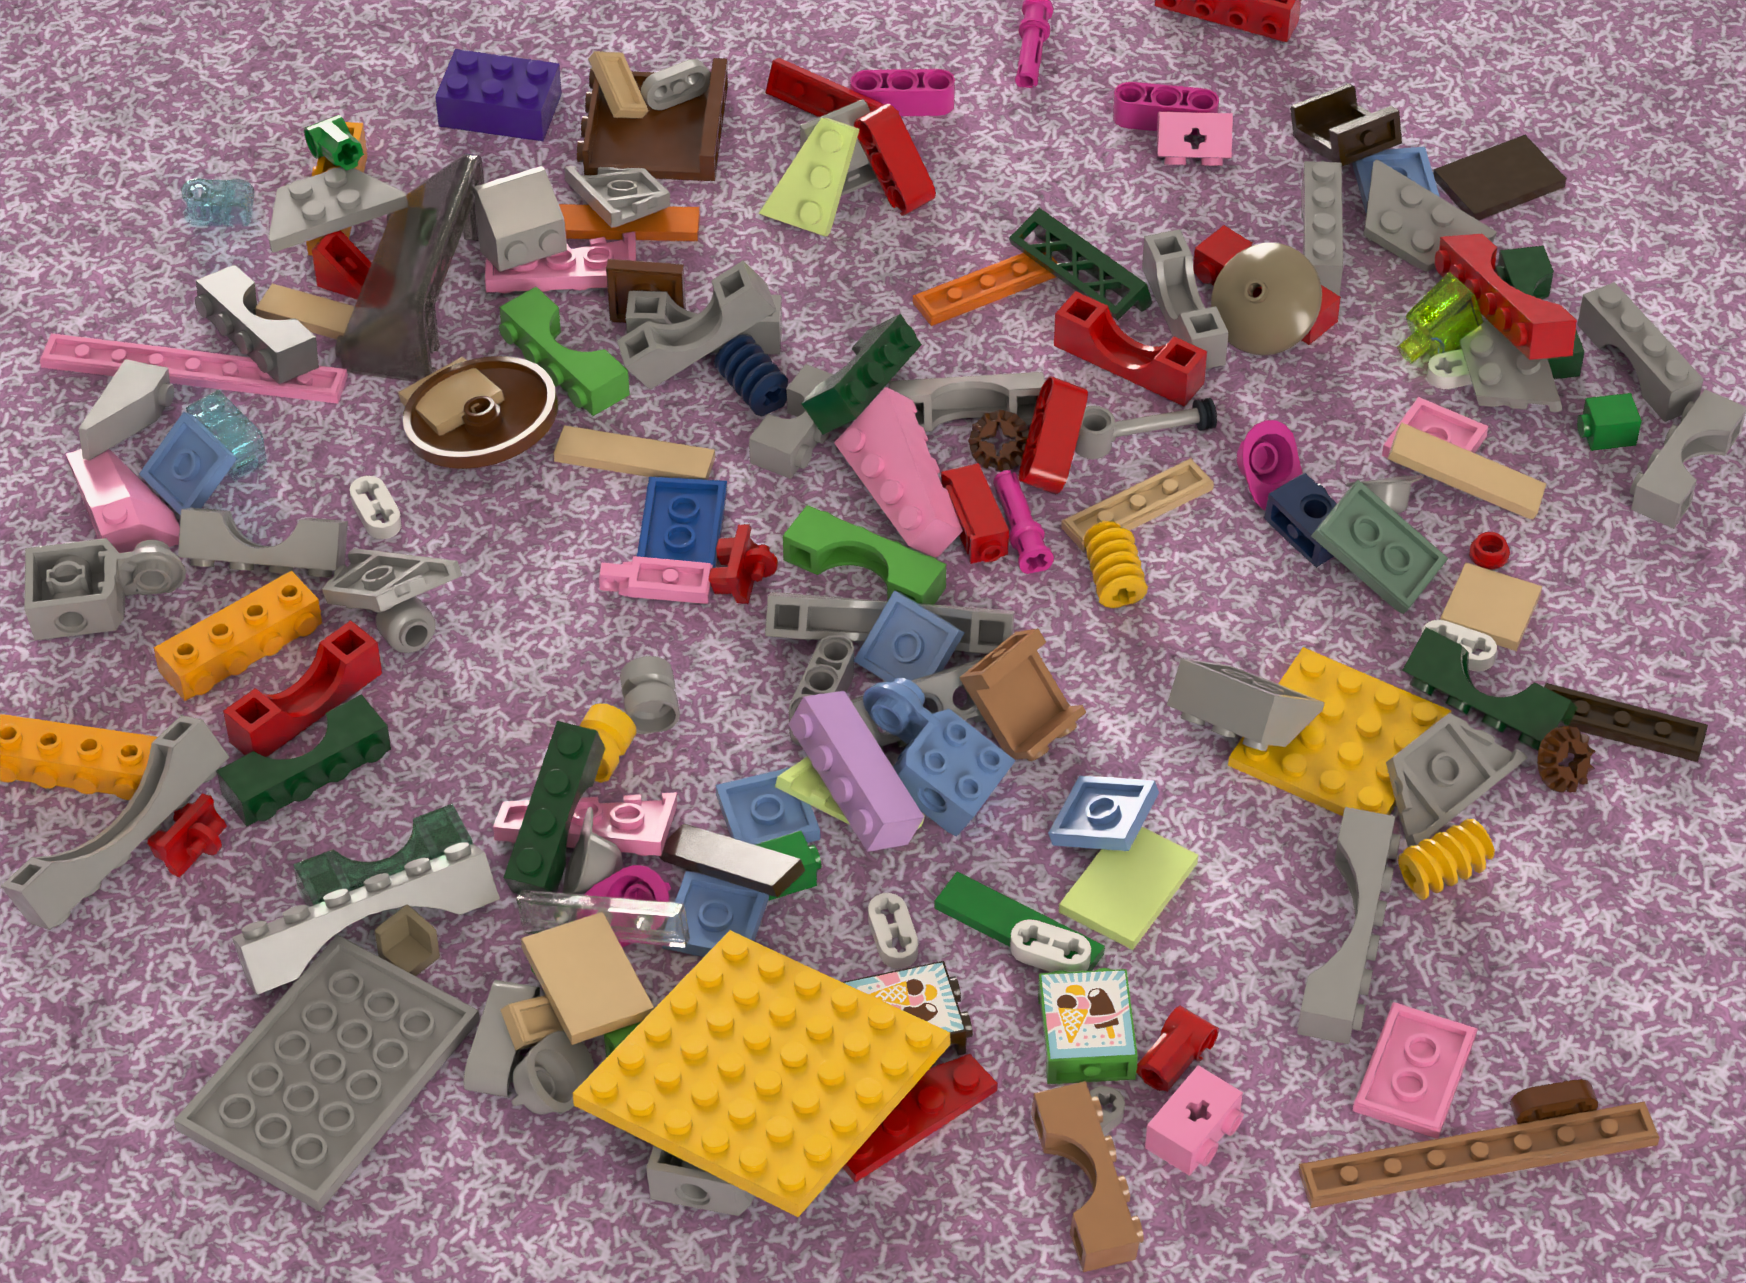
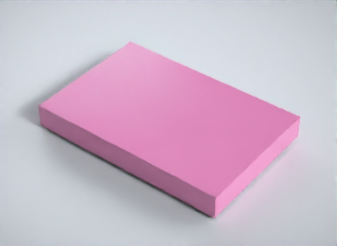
[1353,1002,1478,1139]

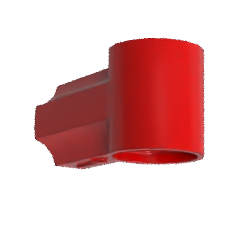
[1136,1005,1219,1092]

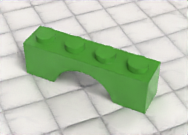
[499,287,630,416]
[783,505,946,605]

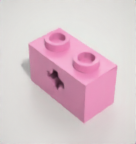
[1157,112,1233,166]
[1145,1065,1244,1176]

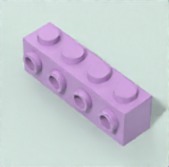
[788,691,924,852]

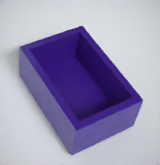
[435,49,562,142]

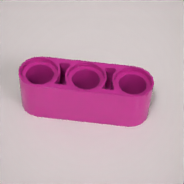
[850,69,955,116]
[1113,82,1219,135]

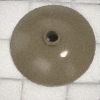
[1211,243,1322,356]

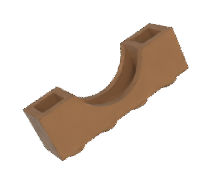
[1031,1081,1144,1272]

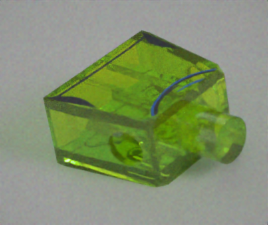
[1397,272,1484,364]

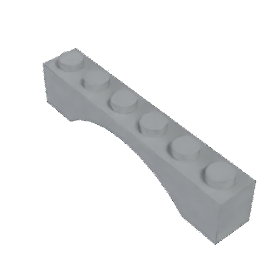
[765,592,1015,654]
[1,715,229,930]
[1297,807,1401,1044]
[232,842,500,995]

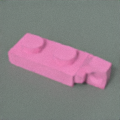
[599,556,713,604]

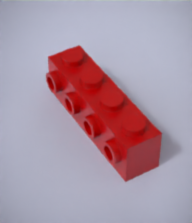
[1155,0,1301,42]

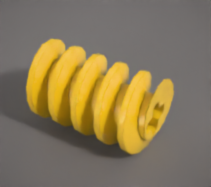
[1083,521,1148,608]
[1398,819,1495,900]

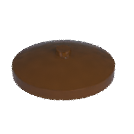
[403,356,559,469]

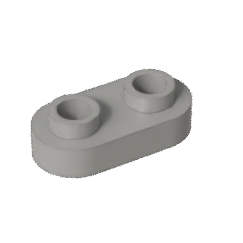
[641,59,711,110]

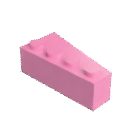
[834,387,963,558]

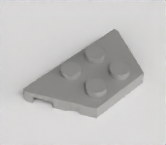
[1363,159,1497,272]
[564,166,670,228]
[268,167,408,253]
[1460,320,1563,412]
[322,548,462,612]
[1386,713,1527,847]

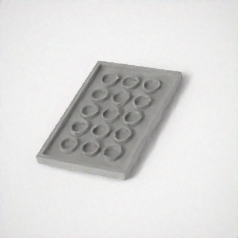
[174,934,480,1212]

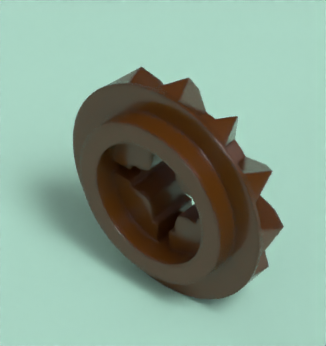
[968,409,1029,472]
[1537,726,1596,793]

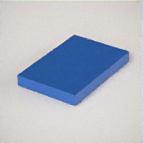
[637,477,728,568]

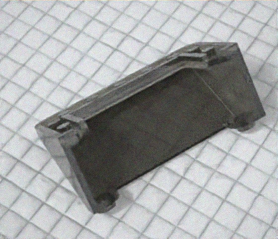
[335,153,485,382]

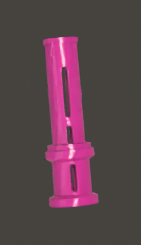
[1015,0,1054,88]
[993,470,1054,574]

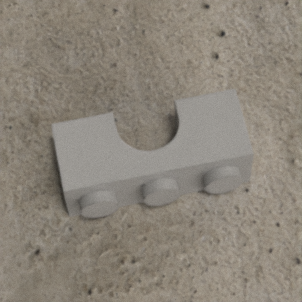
[749,364,834,479]

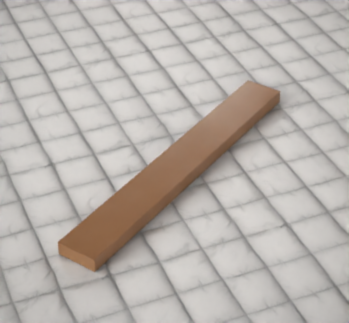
[1298,1101,1660,1208]

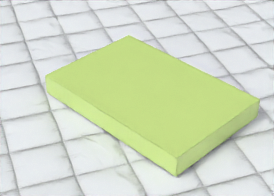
[1059,827,1198,950]

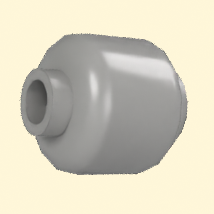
[376,596,436,653]

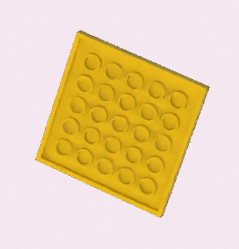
[572,930,950,1217]

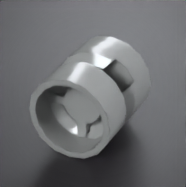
[620,656,680,734]

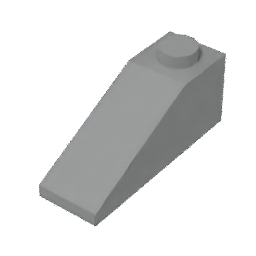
[79,359,174,460]

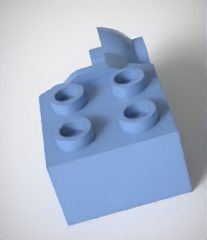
[863,678,1016,837]

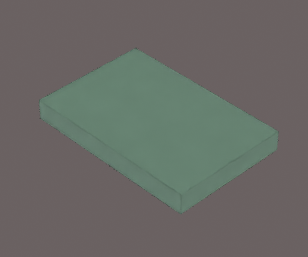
[1311,480,1448,614]

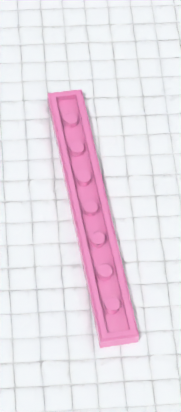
[40,333,348,404]

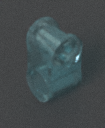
[181,178,255,227]

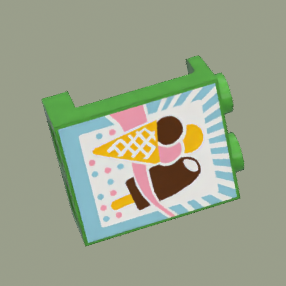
[1038,968,1138,1084]

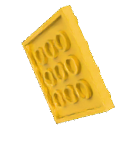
[1228,647,1452,816]

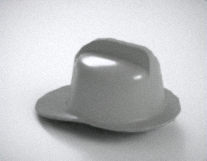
[1345,475,1424,514]
[562,807,623,901]
[511,1031,594,1115]

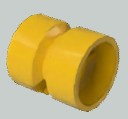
[579,703,637,783]

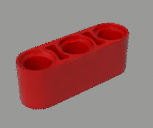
[854,104,936,216]
[1018,376,1088,495]

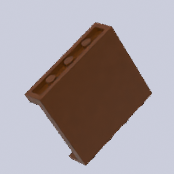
[577,58,728,181]

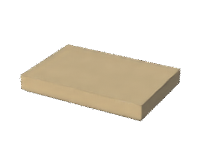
[521,912,654,1045]

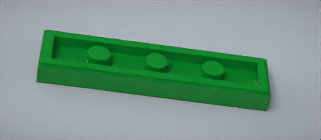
[934,871,1105,971]

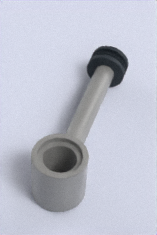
[1075,398,1217,459]

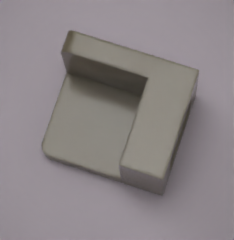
[375,904,440,976]

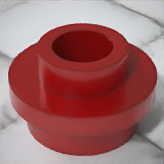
[1469,532,1510,569]

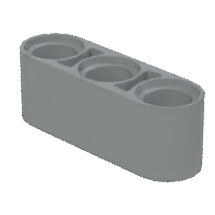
[788,635,854,747]
[463,980,540,1098]

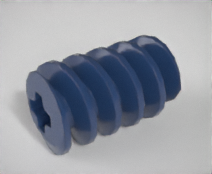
[714,334,788,417]

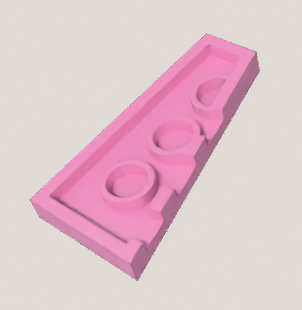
[485,232,636,294]
[493,792,677,856]

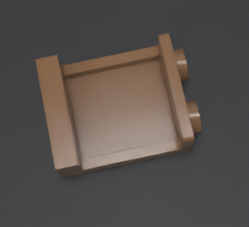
[959,628,1086,761]

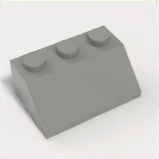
[1167,658,1325,751]

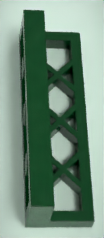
[1009,208,1153,321]

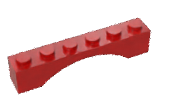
[1435,233,1577,360]

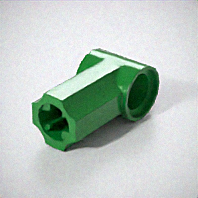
[304,115,364,170]

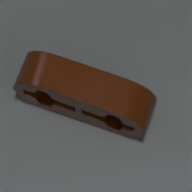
[1510,1079,1598,1124]

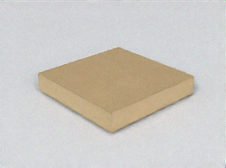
[398,357,504,436]
[1440,562,1543,651]

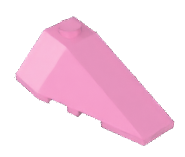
[66,449,180,553]

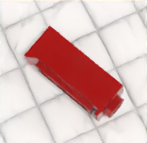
[941,463,1009,564]

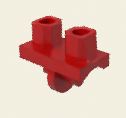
[708,524,778,604]
[147,793,227,878]

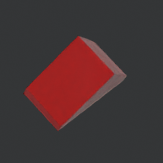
[312,230,386,303]

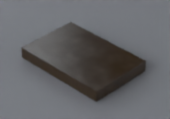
[1433,134,1567,221]

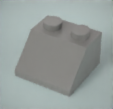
[474,166,567,272]

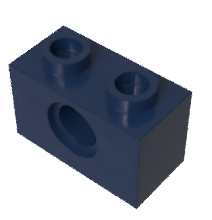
[1264,472,1337,568]

